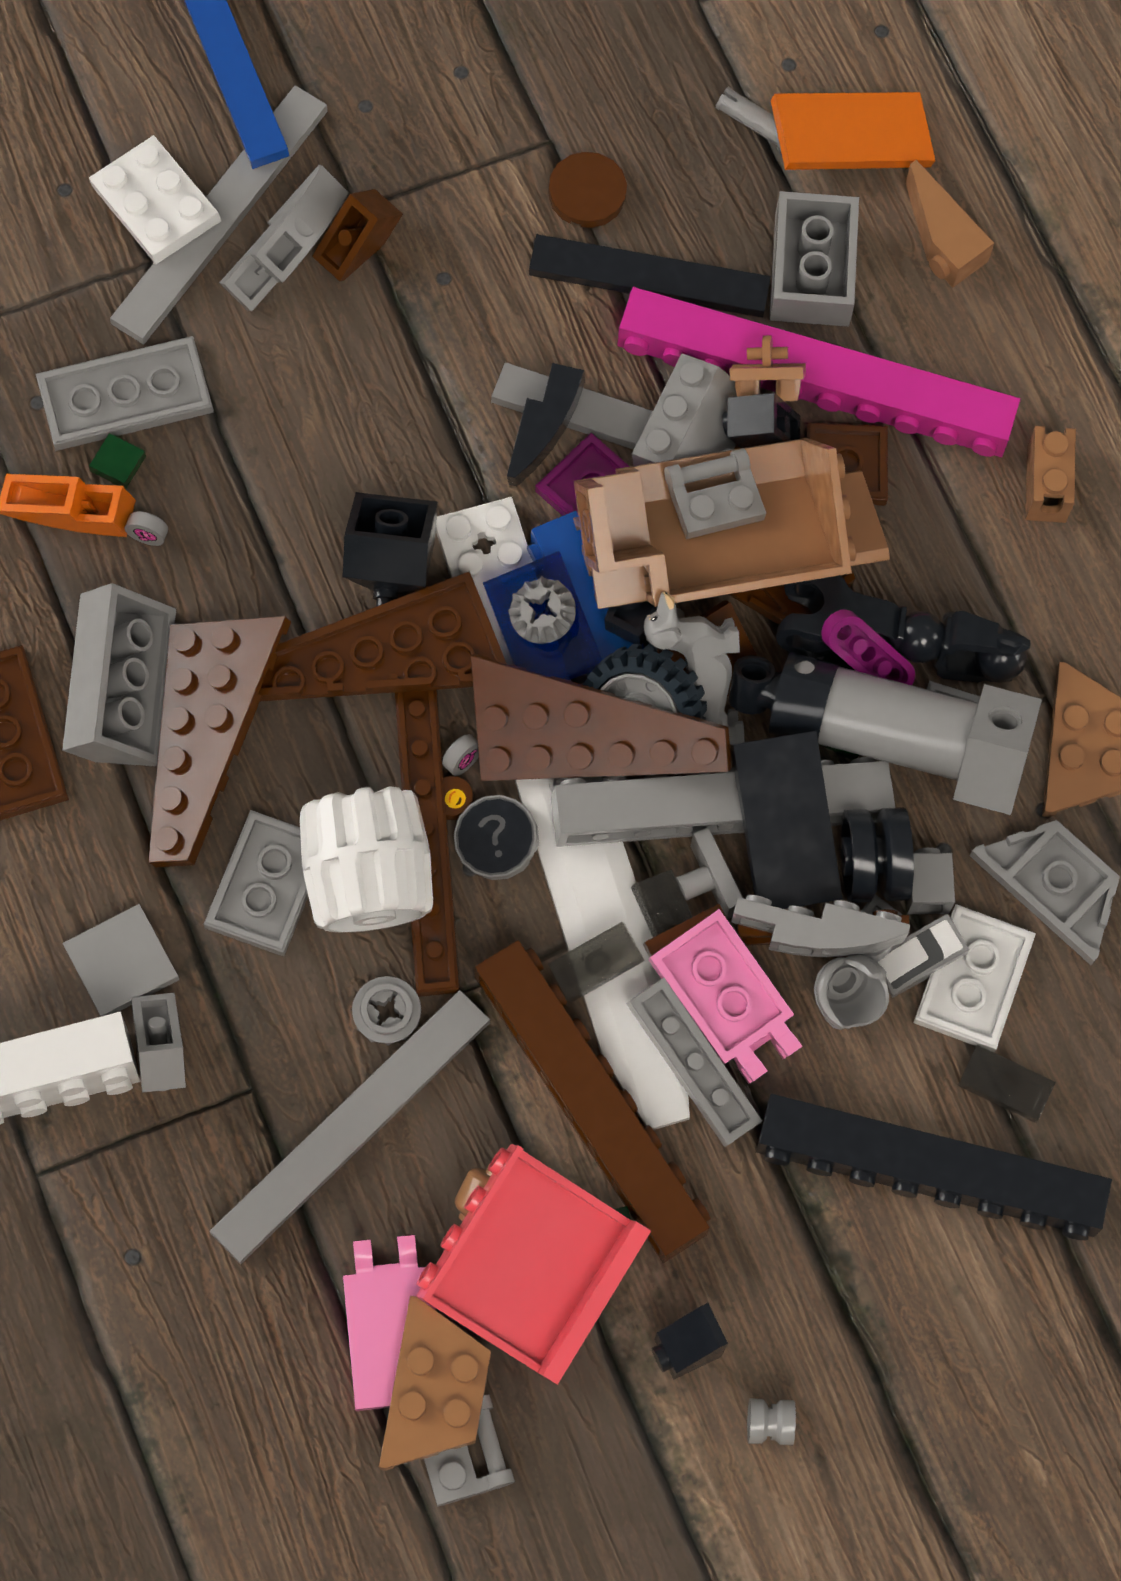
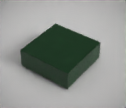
[89,433,146,489]

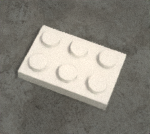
[89,135,221,264]

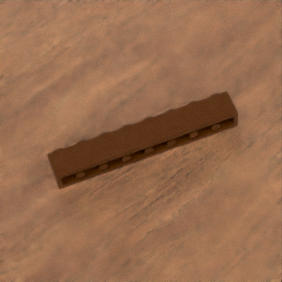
[475,940,711,1263]

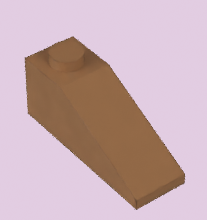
[905,160,994,288]

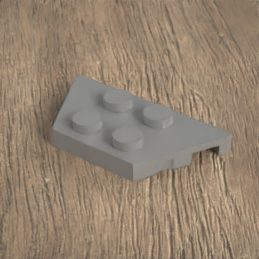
[970,820,1120,965]

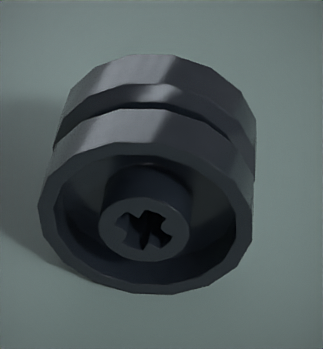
[840,807,914,903]

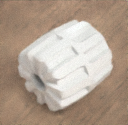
[300,786,433,933]

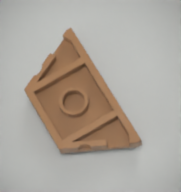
[1042,662,1121,817]
[379,1296,491,1471]

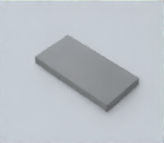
[36,336,214,451]

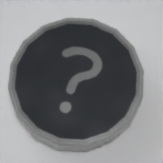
[454,795,539,880]

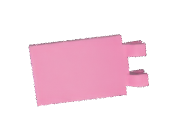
[648,909,802,1084]
[343,1235,435,1411]

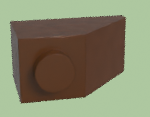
[312,189,403,281]

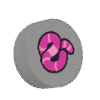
[125,511,168,546]
[442,734,479,776]

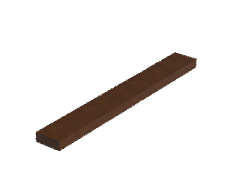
[395,690,460,997]

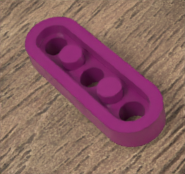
[821,610,915,685]

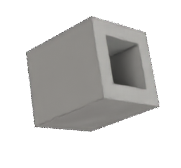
[906,848,955,914]

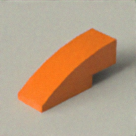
[0,474,136,537]

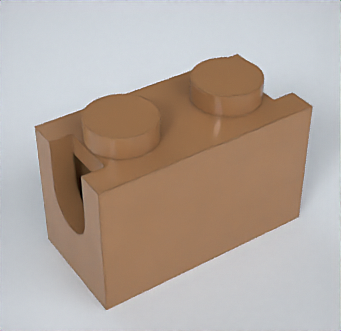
[1025,426,1076,523]

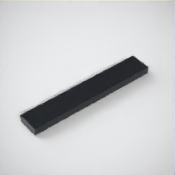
[529,234,771,318]

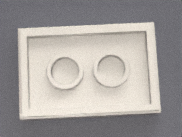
[913,904,1036,1053]

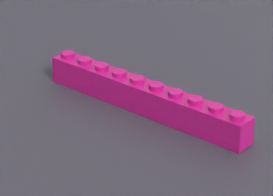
[617,287,1021,457]

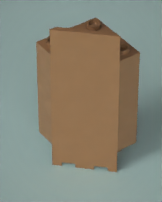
[573,438,890,609]

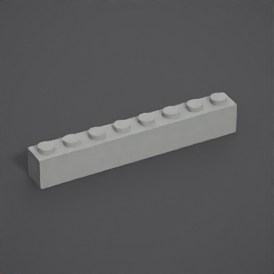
[551,757,896,847]

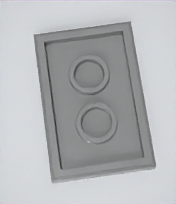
[204,810,308,957]

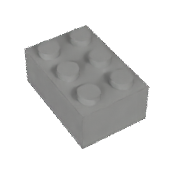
[770,191,859,327]

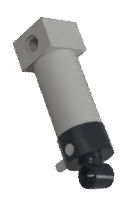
[728,652,1042,815]

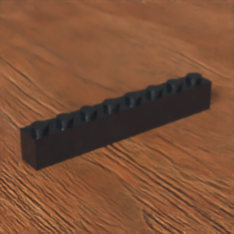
[755,1094,1112,1241]

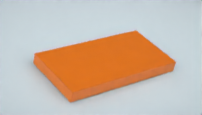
[771,92,936,170]

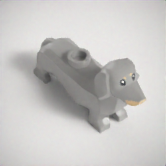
[644,591,744,744]

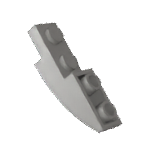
[219,165,349,312]
[731,895,910,957]

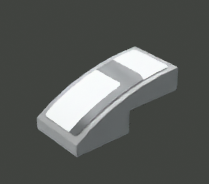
[877,914,970,998]

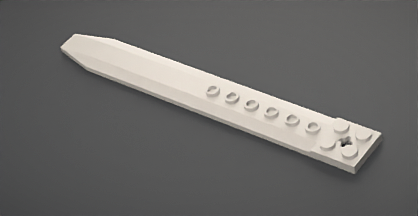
[436,497,690,1130]

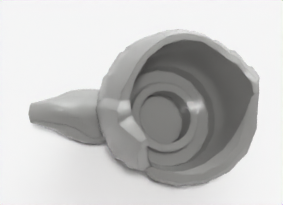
[814,946,892,1030]

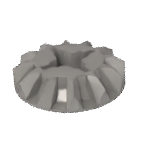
[508,576,576,644]
[352,976,421,1046]

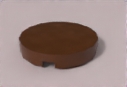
[548,152,627,228]

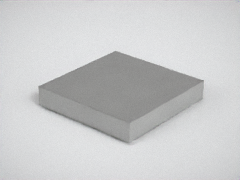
[63,904,179,1016]

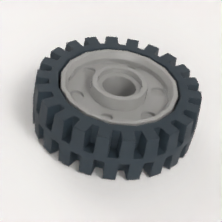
[583,644,707,720]

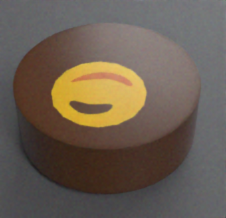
[431,776,474,820]

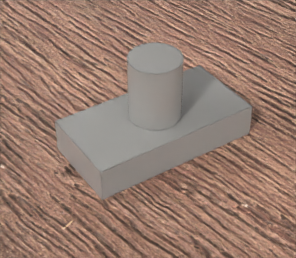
[675,827,742,919]

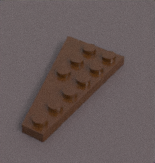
[259,571,507,702]

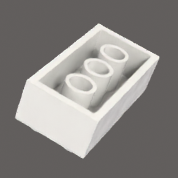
[0,1011,141,1125]

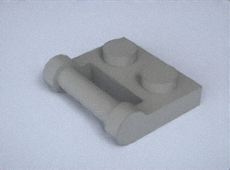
[664,448,766,539]
[424,1395,515,1507]

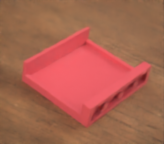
[416,1144,651,1385]

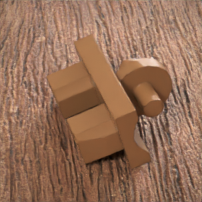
[729,335,806,401]

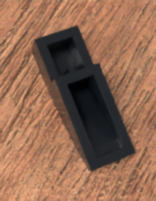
[507,363,585,487]

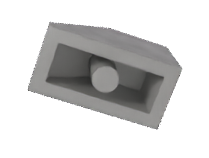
[131,993,186,1093]

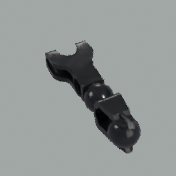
[776,575,1031,683]

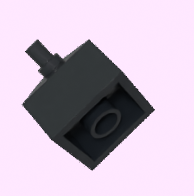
[342,492,438,607]

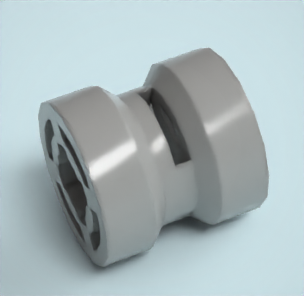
[747,1398,796,1446]

